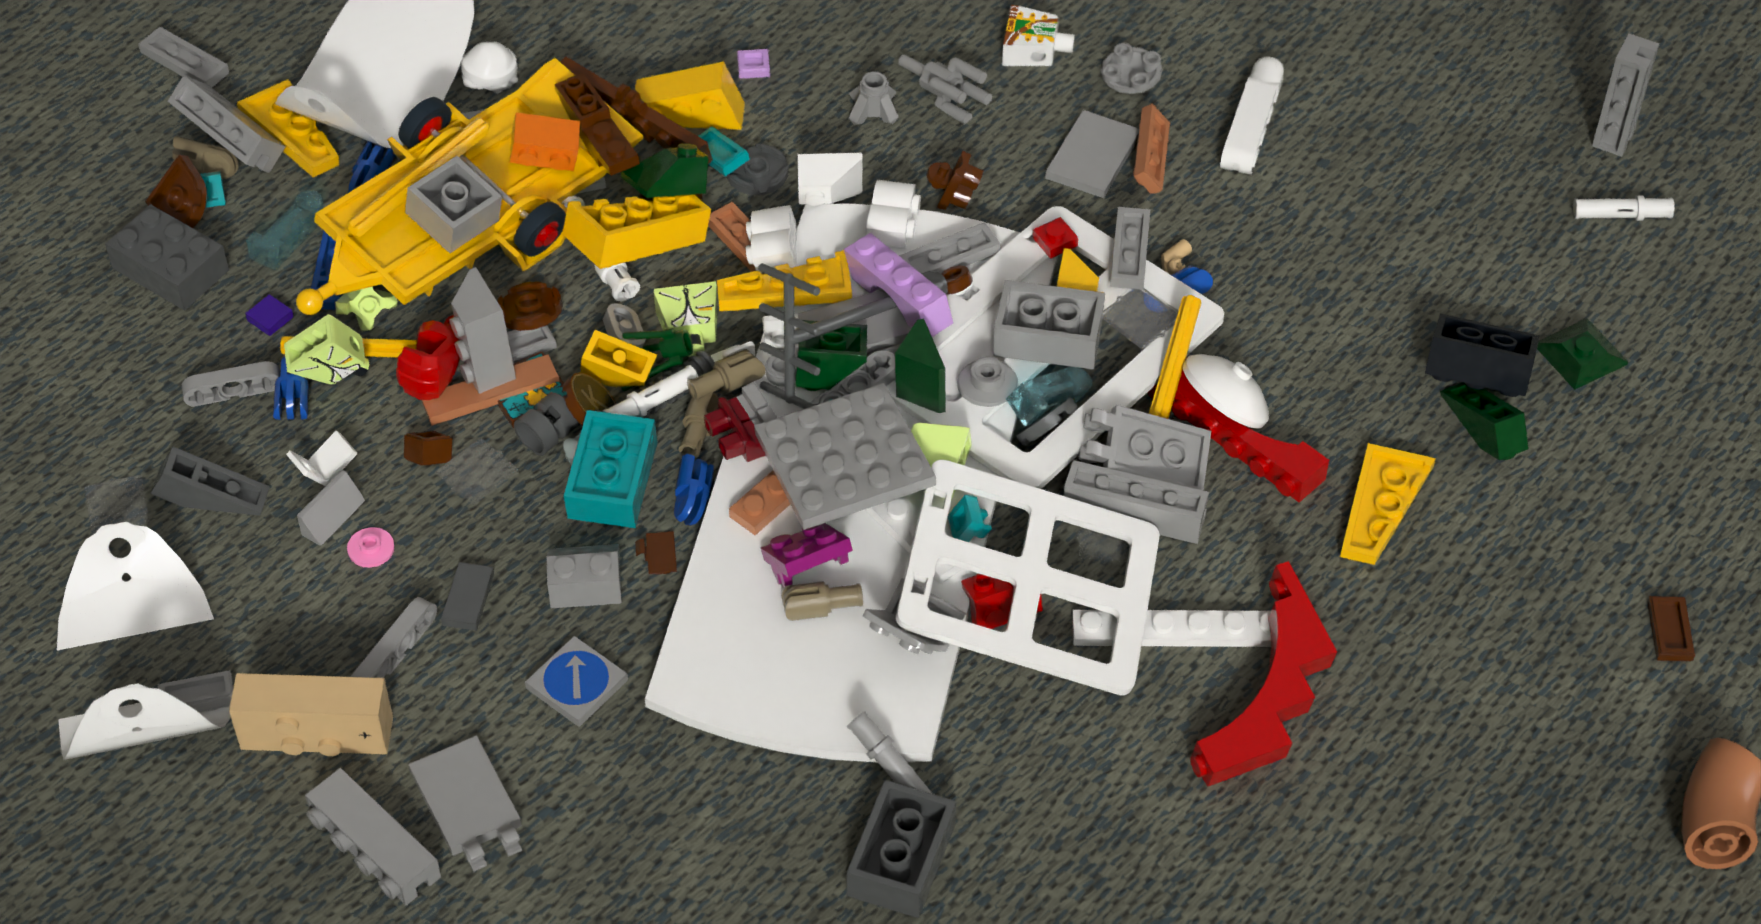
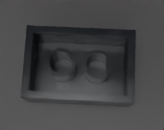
[1425,313,1540,397]

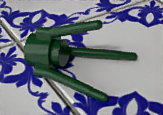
[621,328,693,391]

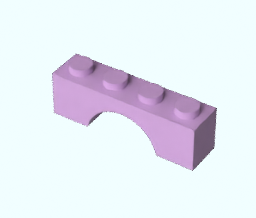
[844,233,953,337]

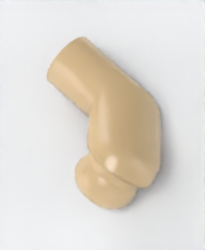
[1161,239,1192,275]

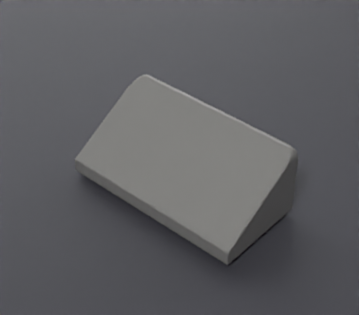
[297,470,365,545]

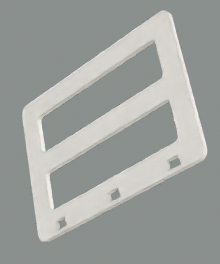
[872,206,1224,489]

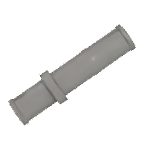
[847,711,935,795]

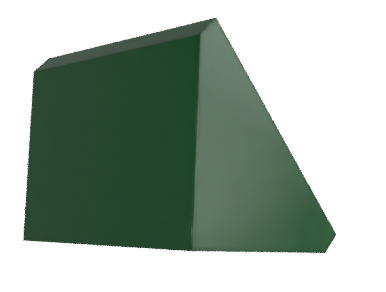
[895,318,946,413]

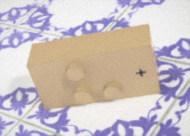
[229,673,393,756]

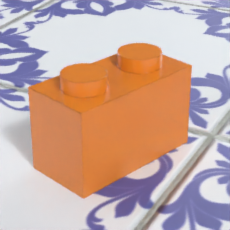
[510,112,580,171]

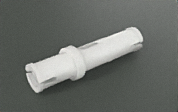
[1573,195,1674,221]
[603,365,698,417]

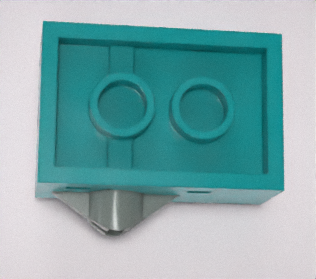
[563,410,658,528]

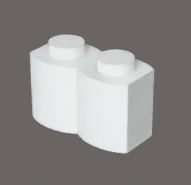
[866,180,921,248]
[746,205,797,273]

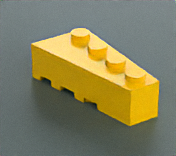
[563,194,711,269]

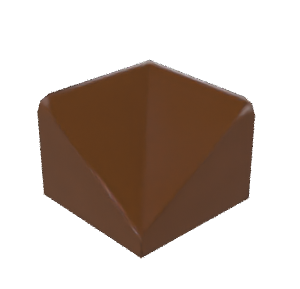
[404,431,452,466]

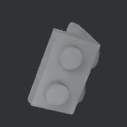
[863,578,966,654]

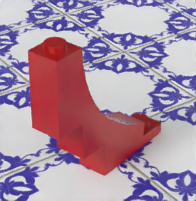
[1190,561,1337,787]

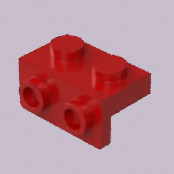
[961,574,1043,629]

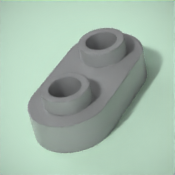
[603,304,646,348]

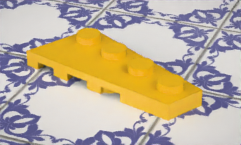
[237,79,339,177]
[1340,443,1436,565]

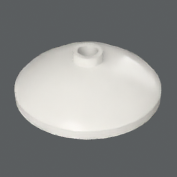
[1183,354,1269,428]

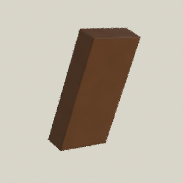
[1647,596,1695,661]

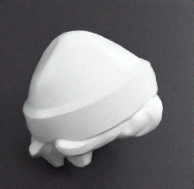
[461,41,518,94]

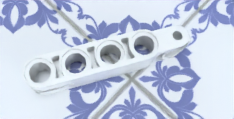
[1220,57,1284,175]

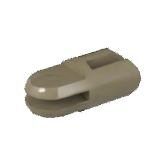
[172,136,239,179]

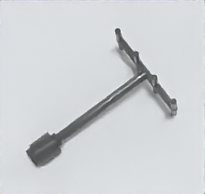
[758,263,948,409]

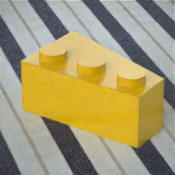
[635,61,745,130]

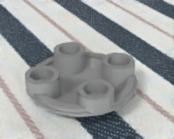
[1101,43,1162,94]

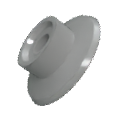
[957,357,1018,407]

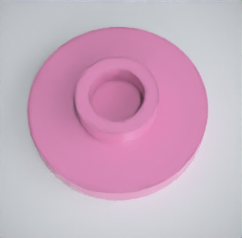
[347,527,395,567]

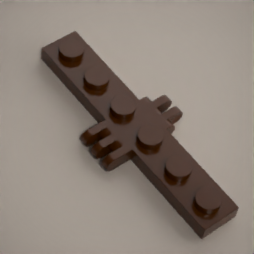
[560,56,713,165]

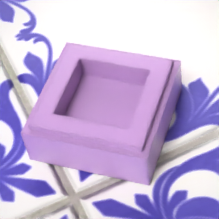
[737,49,770,78]

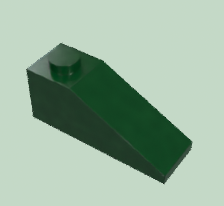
[1440,382,1529,460]

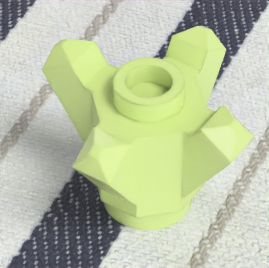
[335,286,397,331]

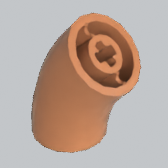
[1682,738,1761,869]

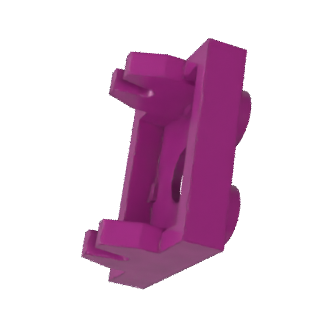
[760,523,853,587]

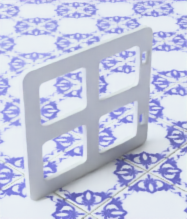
[896,460,1160,695]

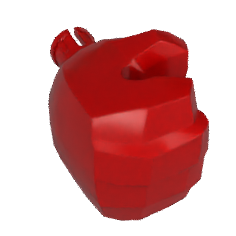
[396,315,460,400]

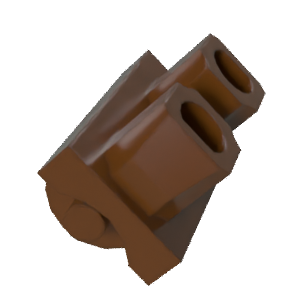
[926,151,984,210]

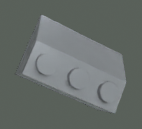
[450,267,516,394]
[993,280,1105,369]

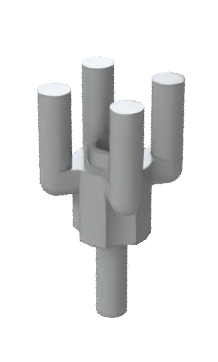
[898,54,992,124]

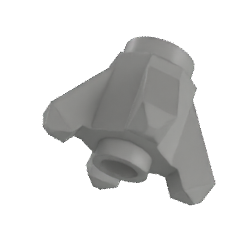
[848,72,898,125]

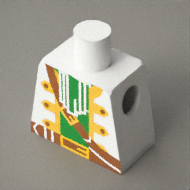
[1002,5,1075,66]

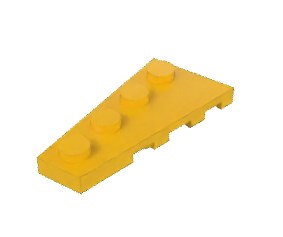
[717,250,852,311]

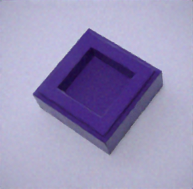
[245,294,294,336]

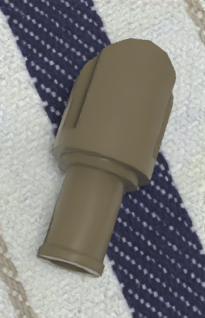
[687,349,766,400]
[679,392,719,458]
[781,581,863,621]

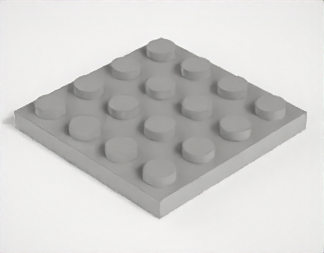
[754,383,936,530]

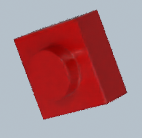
[1033,217,1078,259]

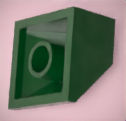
[621,143,708,198]
[1537,318,1628,390]
[795,320,867,391]

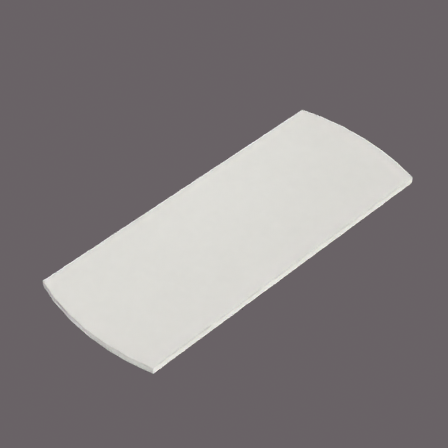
[645,204,1058,762]

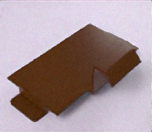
[635,531,677,575]

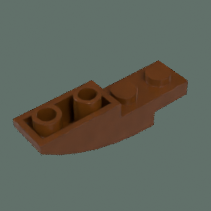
[554,73,640,176]

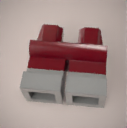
[704,382,777,462]

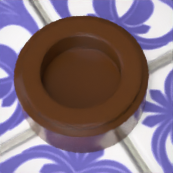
[941,265,973,294]

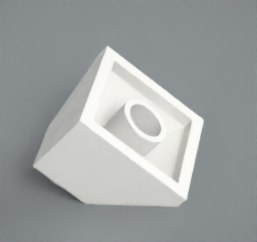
[798,153,862,206]

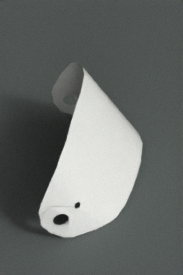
[275,0,474,148]
[57,522,230,760]

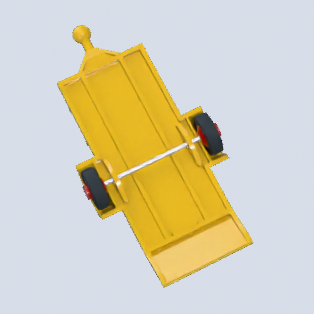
[296,58,644,315]

